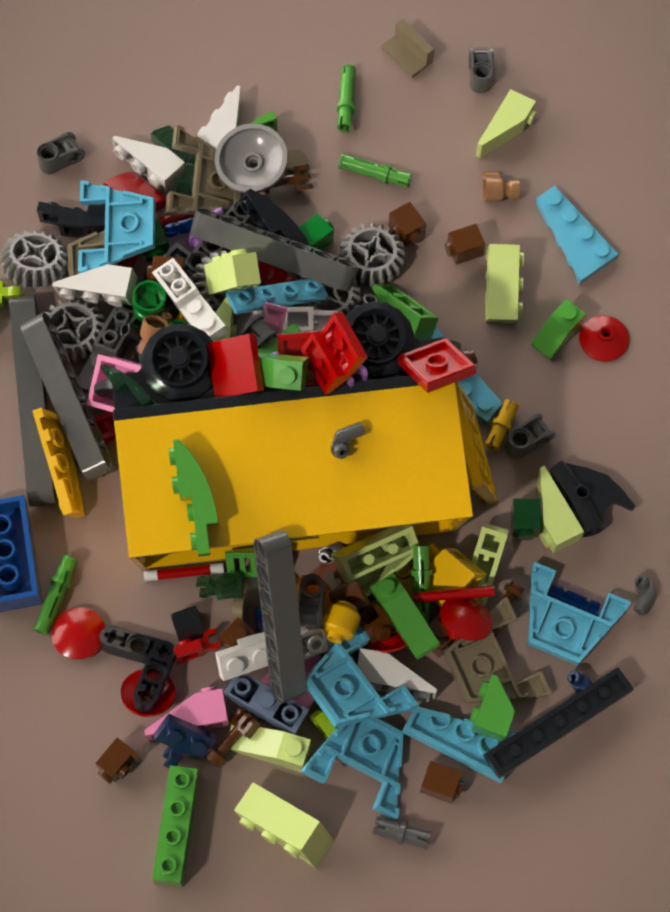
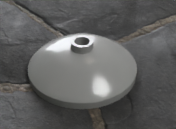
[215,124,288,193]

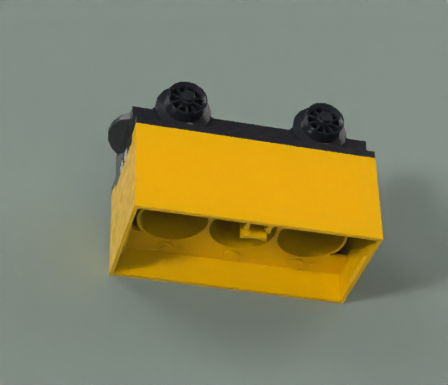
[94,302,473,569]

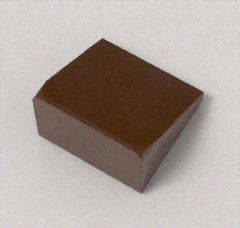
[329,580,370,610]

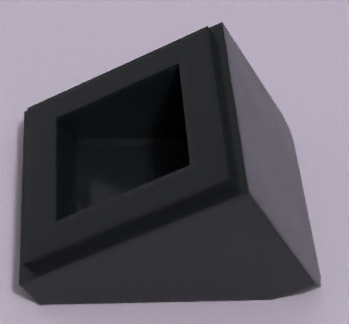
[171,606,205,642]

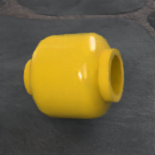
[322,601,361,644]

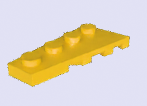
[33,408,85,519]

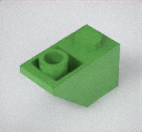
[469,674,515,742]

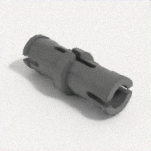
[372,816,432,850]

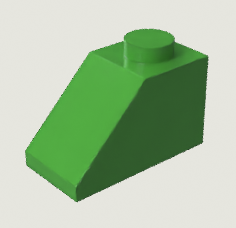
[531,299,586,360]

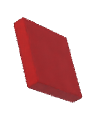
[207,333,264,398]
[398,338,476,393]

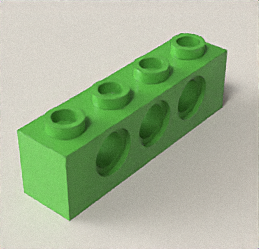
[152,765,200,887]

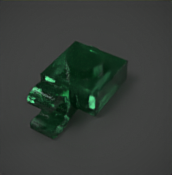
[172,163,195,196]
[196,572,245,600]

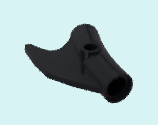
[548,460,635,537]

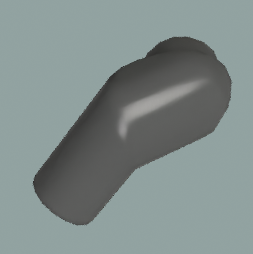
[331,421,365,459]
[317,543,345,564]
[633,574,656,616]

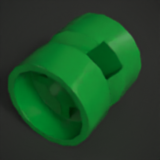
[132,280,166,322]

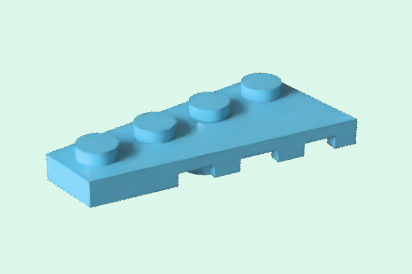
[535,186,618,285]
[431,328,503,425]
[402,706,517,784]

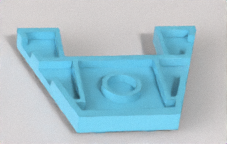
[78,180,156,273]
[527,562,631,666]
[306,625,418,728]
[300,718,403,820]

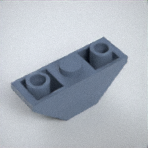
[224,674,309,735]

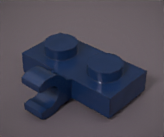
[154,713,217,768]

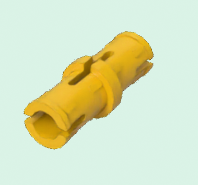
[484,399,520,452]

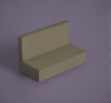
[381,19,434,78]

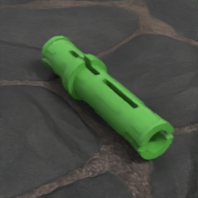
[337,64,356,132]
[338,153,412,189]
[411,544,432,624]
[33,555,78,636]

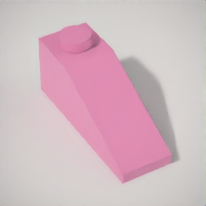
[145,686,229,741]

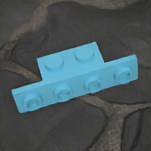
[226,279,328,314]

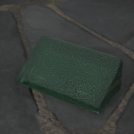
[150,125,196,169]

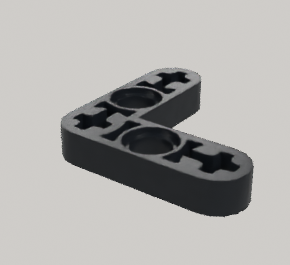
[100,626,175,713]

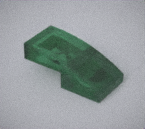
[100,364,156,406]

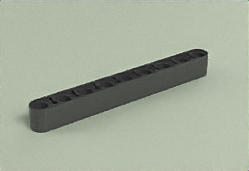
[9,295,56,507]

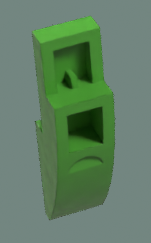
[169,439,219,557]

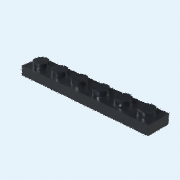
[483,667,634,779]

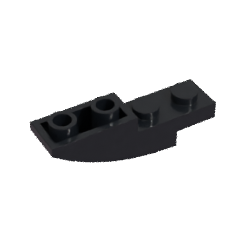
[239,189,309,280]
[37,201,105,238]

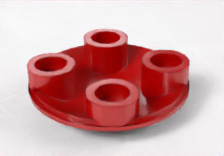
[440,598,493,641]
[52,607,105,660]

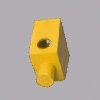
[429,544,487,609]

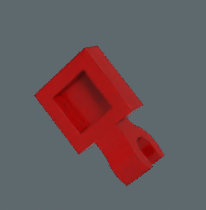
[174,629,221,665]

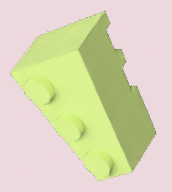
[485,244,524,323]
[204,249,261,295]
[331,525,419,597]
[234,782,334,869]

